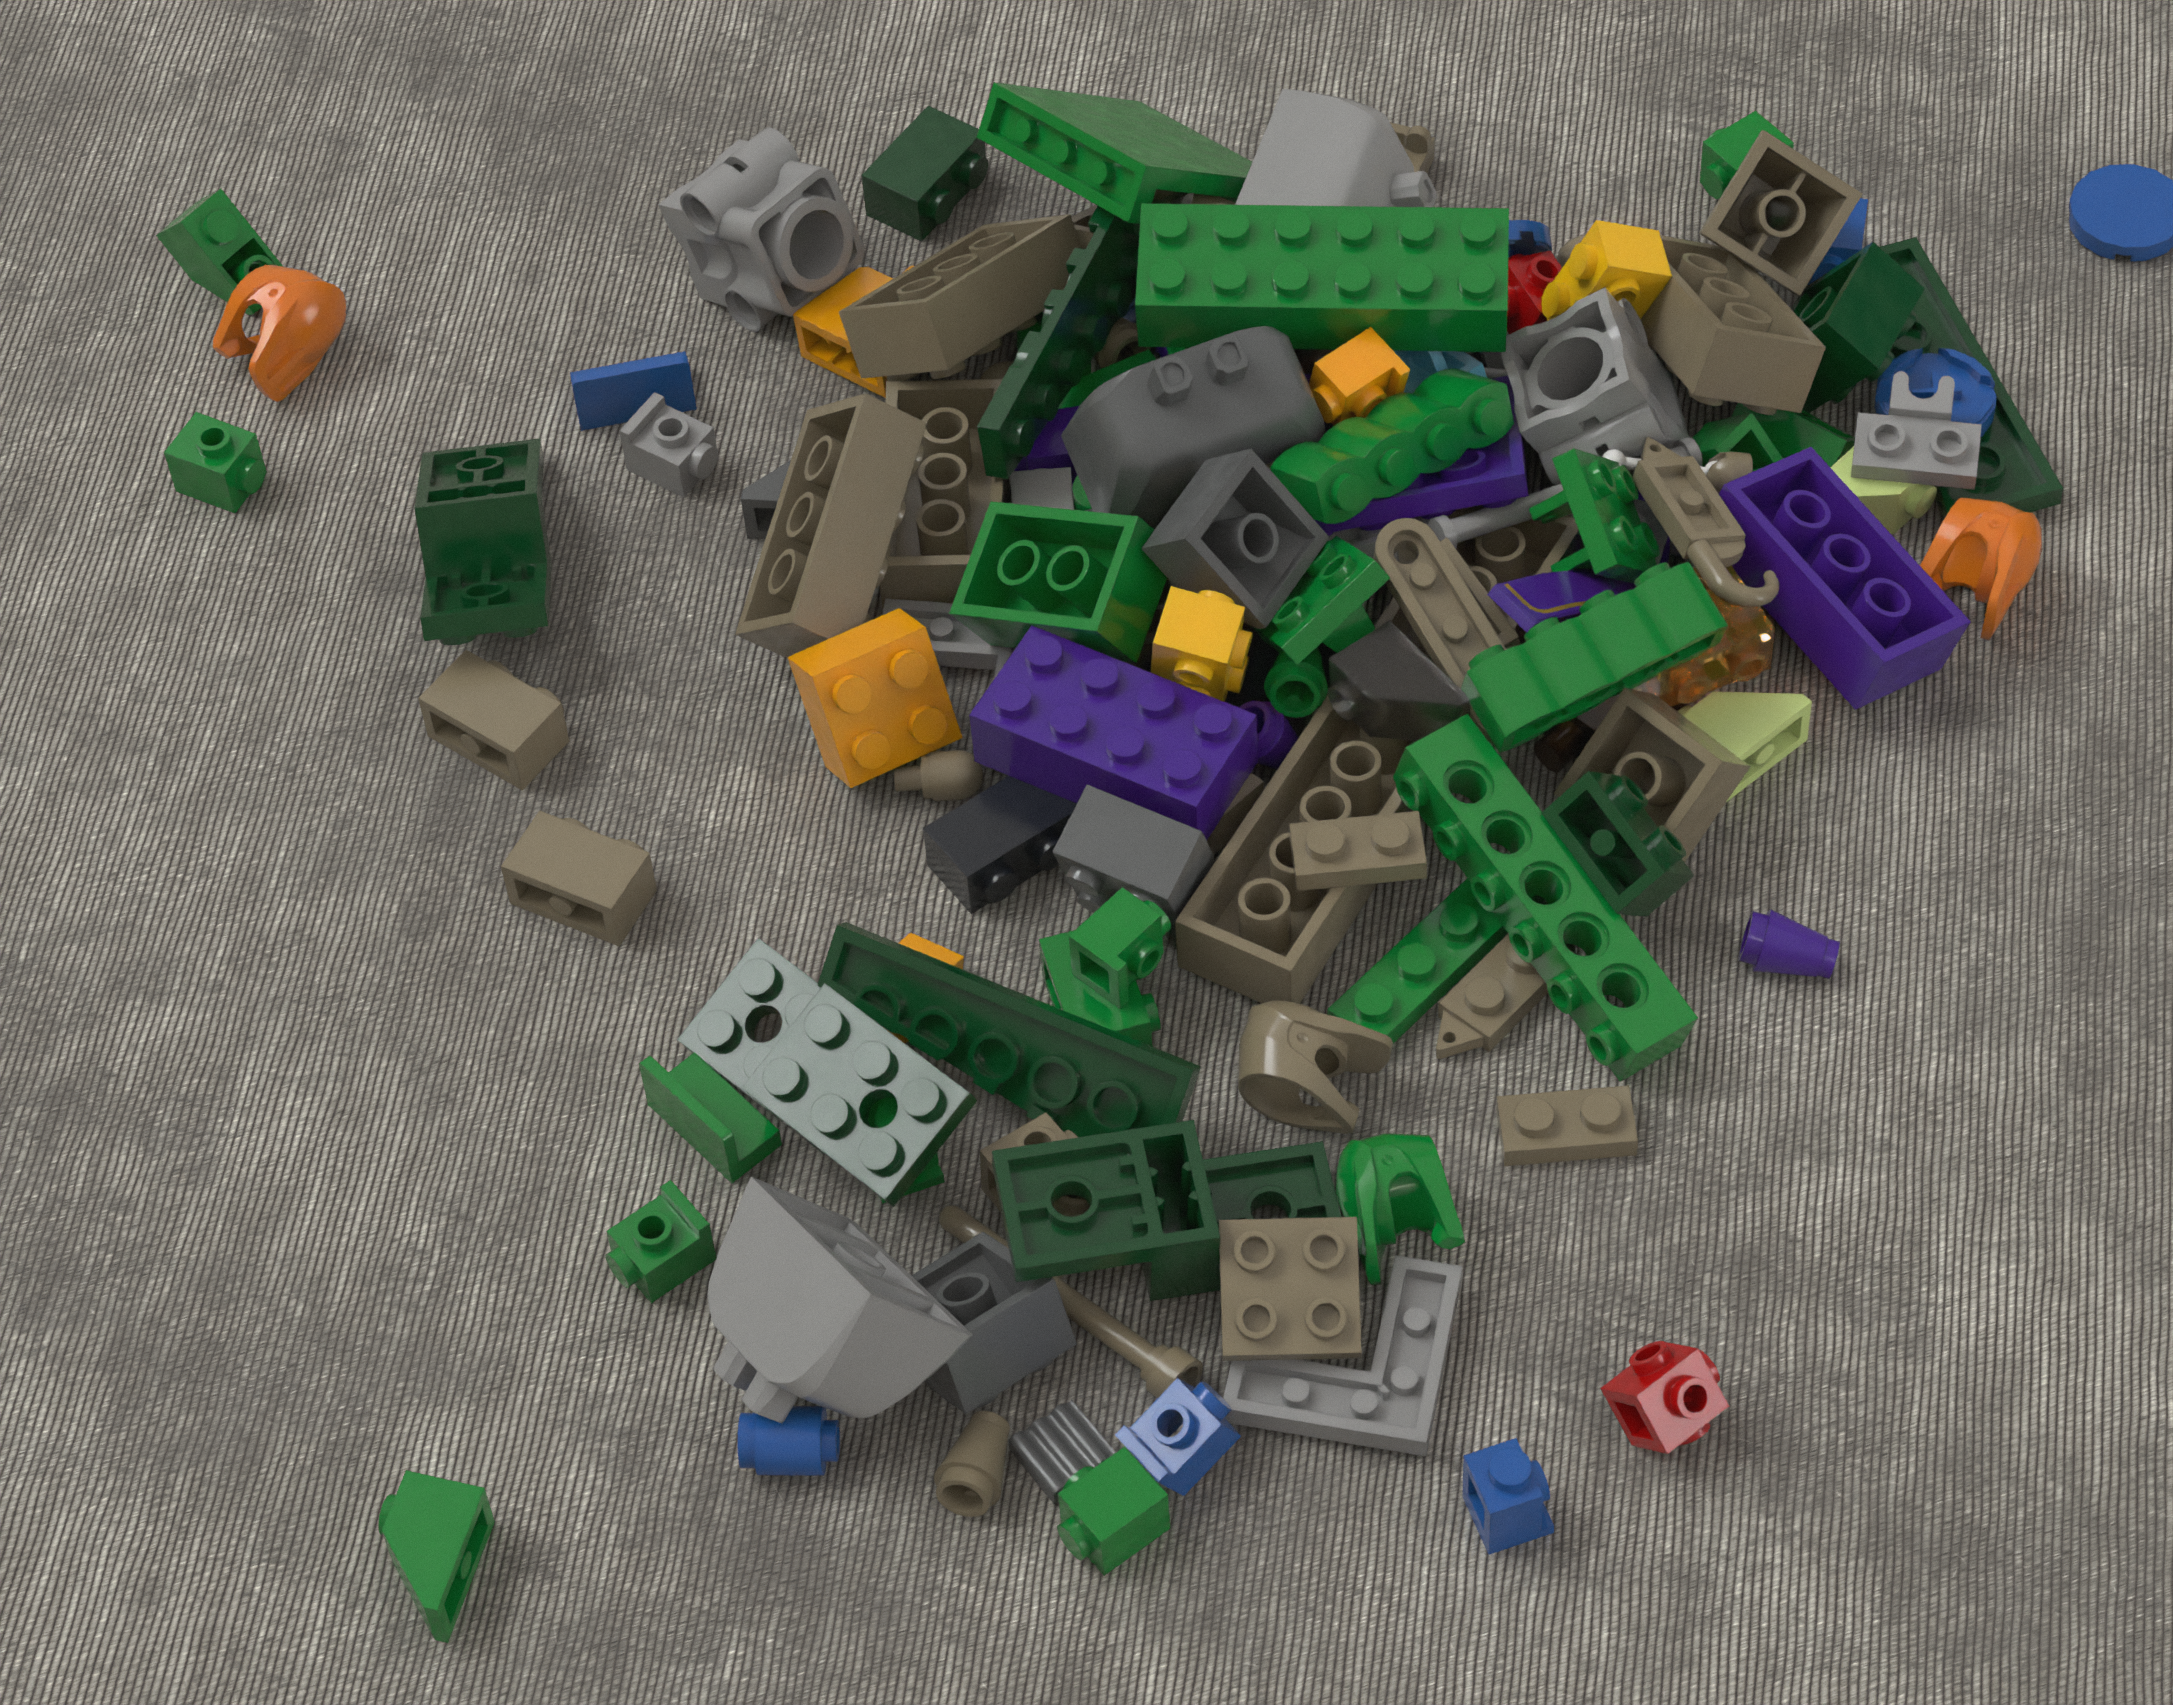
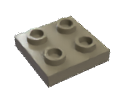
[1219,1217,1362,1361]

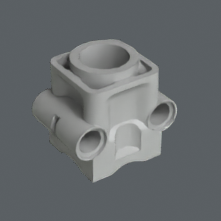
[658,127,864,332]
[1500,287,1689,486]

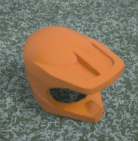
[213,265,347,402]
[1920,498,2042,640]

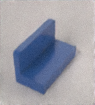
[570,351,697,431]

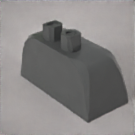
[1061,326,1326,528]

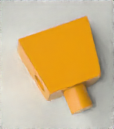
[793,266,914,398]

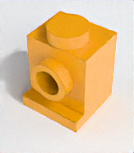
[1309,327,1411,426]

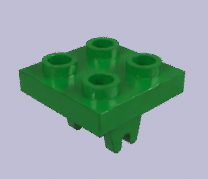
[1529,448,1660,584]
[1249,535,1390,667]

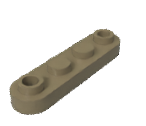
[1374,518,1506,744]

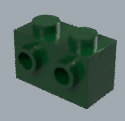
[1541,771,1694,917]

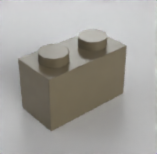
[418,650,570,791]
[501,810,657,947]

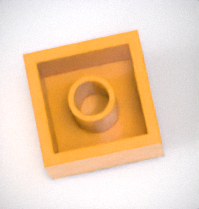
[787,608,963,788]

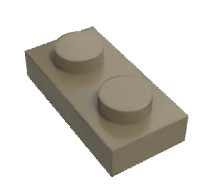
[1289,811,1427,891]
[1496,1085,1638,1166]

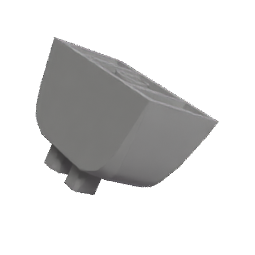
[1235,89,1437,207]
[707,1176,973,1423]

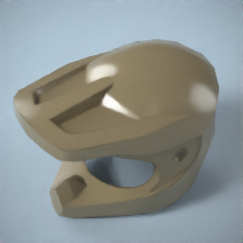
[1238,1000,1393,1134]

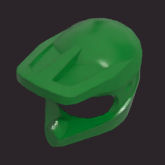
[1336,1133,1465,1286]

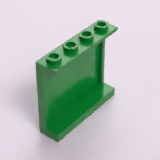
[976,82,1252,224]

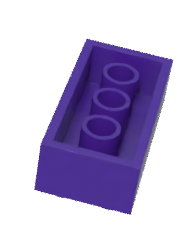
[1719,447,1971,710]
[969,626,1258,841]

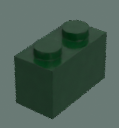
[861,106,988,242]

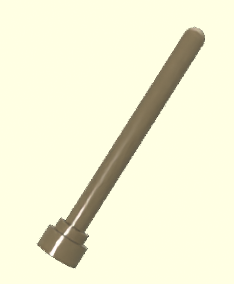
[939,1205,1203,1398]

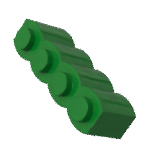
[1270,368,1514,524]
[1461,562,1728,753]

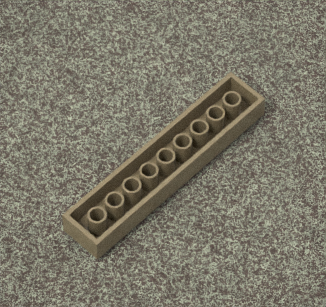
[1175,505,1583,1004]

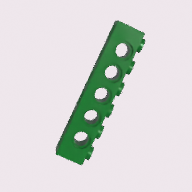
[1393,714,1698,1082]

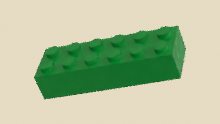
[1135,203,1509,352]

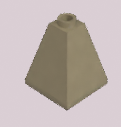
[1699,130,1863,296]

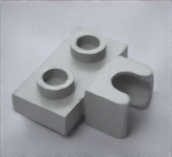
[1851,371,1982,490]

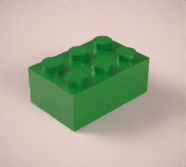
[949,501,1167,663]

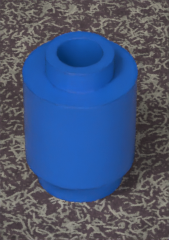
[738,1406,840,1476]

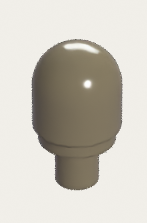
[894,750,983,802]

